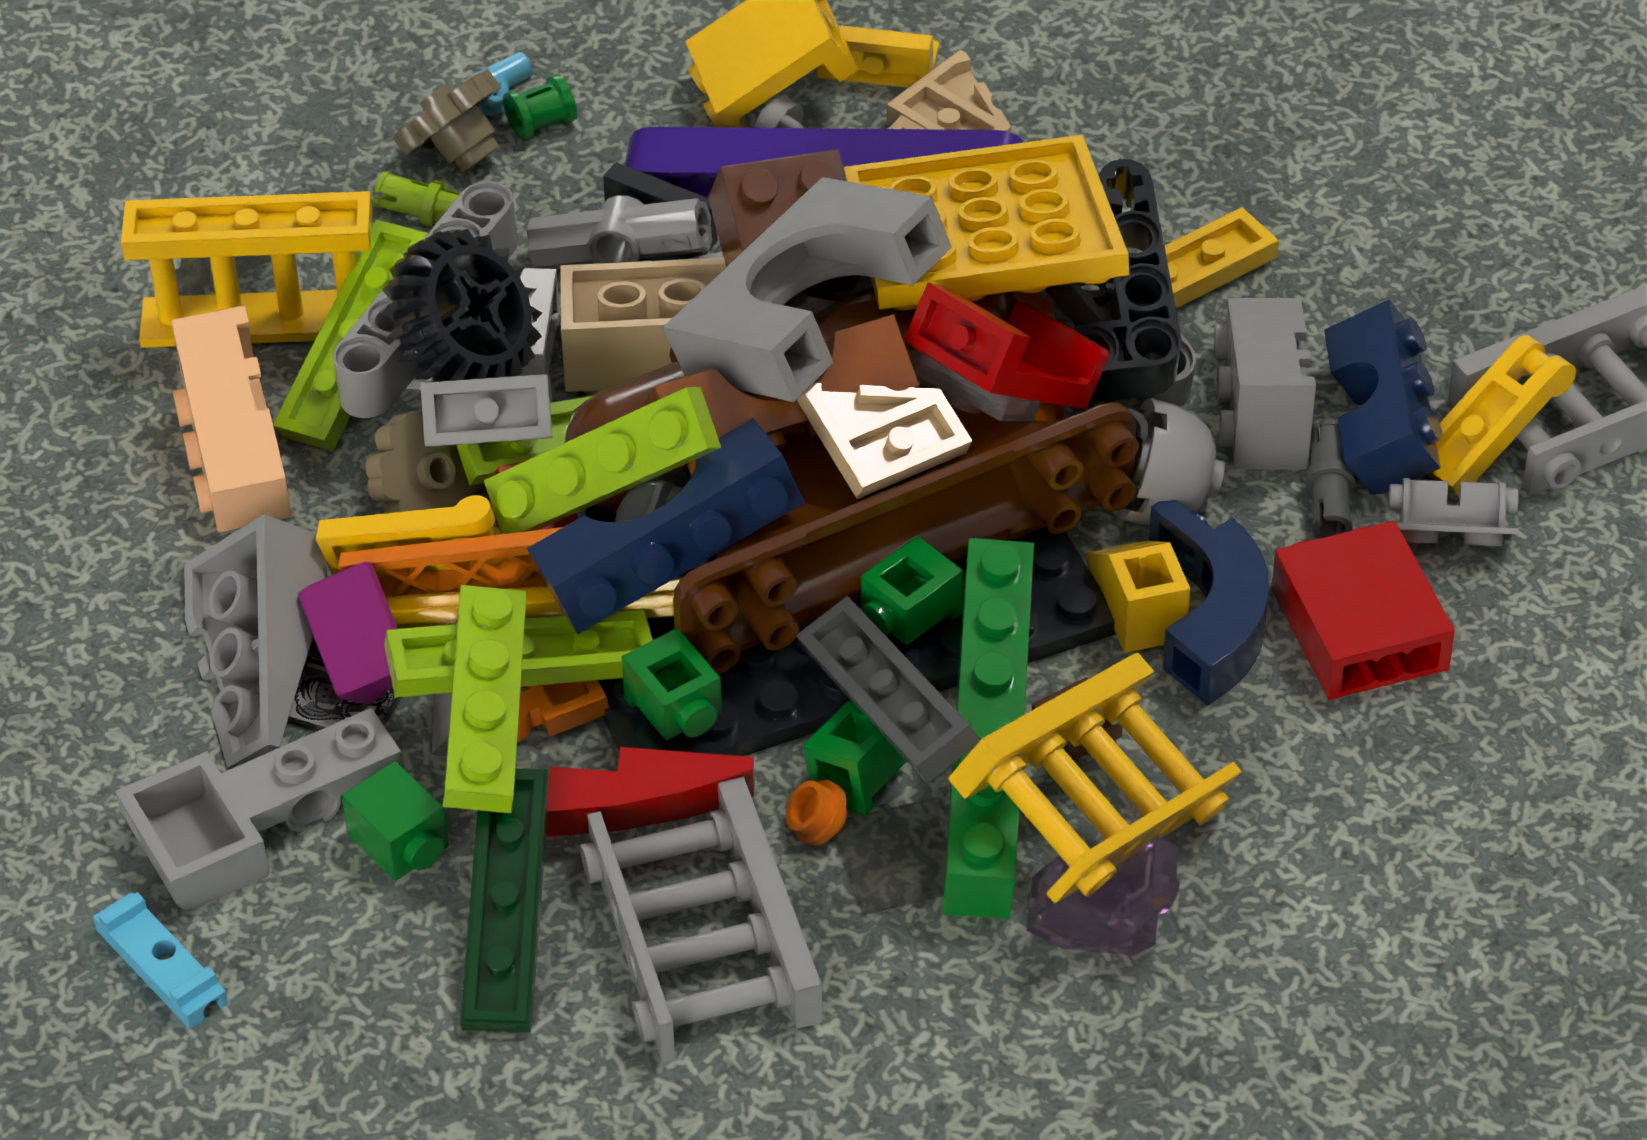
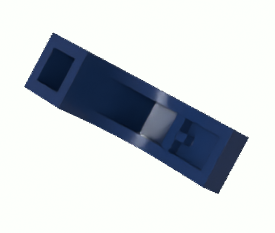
[1149,500,1269,706]

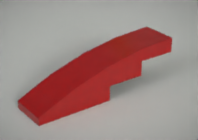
[546,747,755,837]

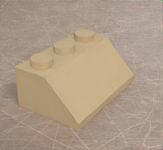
[560,258,726,394]

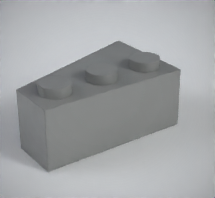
[1214,298,1316,470]

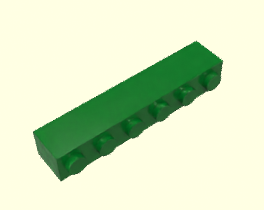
[942,538,1034,918]

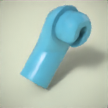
[475,52,533,116]

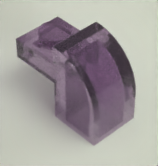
[1026,836,1180,955]

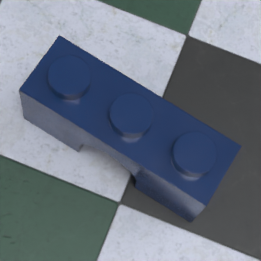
[1324,300,1443,494]

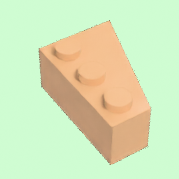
[171,305,292,533]

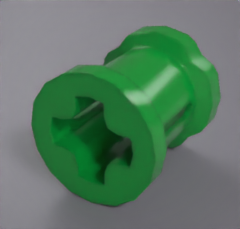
[503,74,578,142]

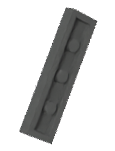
[796,596,980,784]

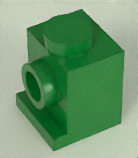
[861,536,963,645]
[621,628,722,741]
[803,701,907,815]

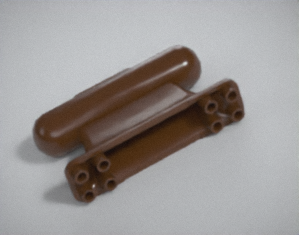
[564,287,1139,674]

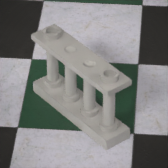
[1448,285,1647,495]
[580,777,823,1063]

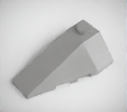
[184,514,327,769]

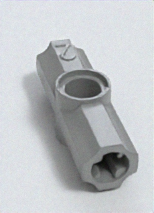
[526,195,712,269]

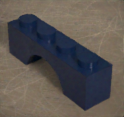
[527,418,805,634]

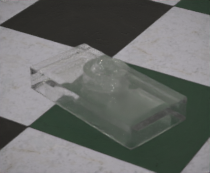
[907,347,1041,421]

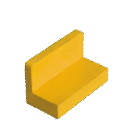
[817,25,939,88]

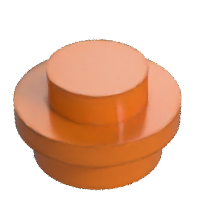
[786,780,847,846]

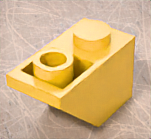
[1085,540,1190,653]

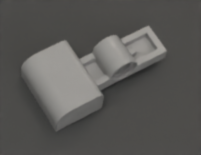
[115,708,403,910]

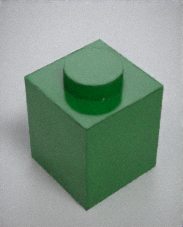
[341,761,449,882]

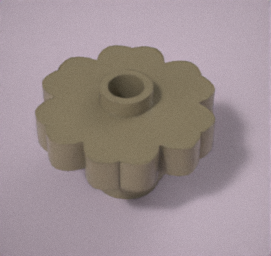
[392,68,501,173]
[365,411,485,514]

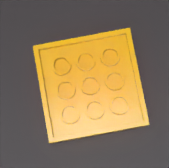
[843,134,1129,310]

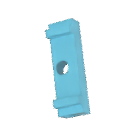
[93,892,228,1029]

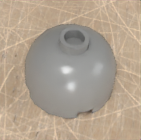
[1116,398,1225,527]

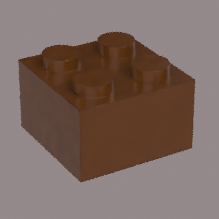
[708,149,860,294]

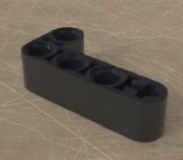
[1073,159,1181,402]

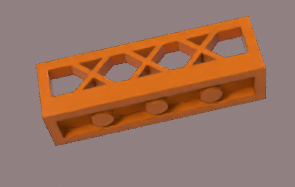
[338,527,563,596]

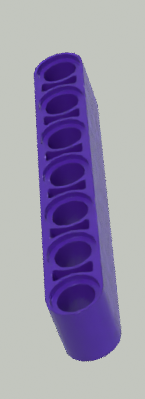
[625,127,1024,198]

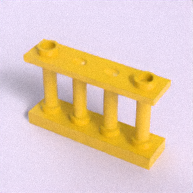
[121,191,372,348]
[948,652,1242,904]

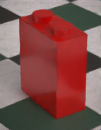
[1271,520,1455,700]

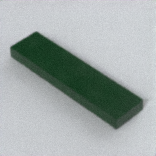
[460,768,550,1032]

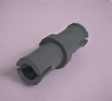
[1305,419,1355,538]

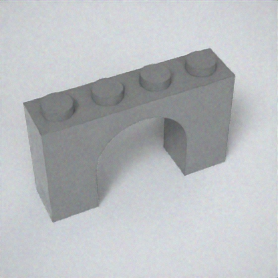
[663,177,952,402]

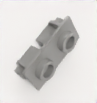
[1386,478,1519,546]

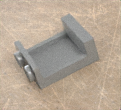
[420,374,553,447]

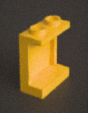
[685,0,859,128]

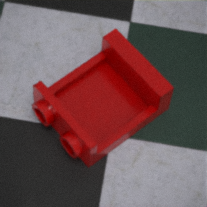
[903,282,1109,409]

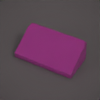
[298,561,398,705]

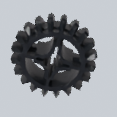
[381,229,542,382]

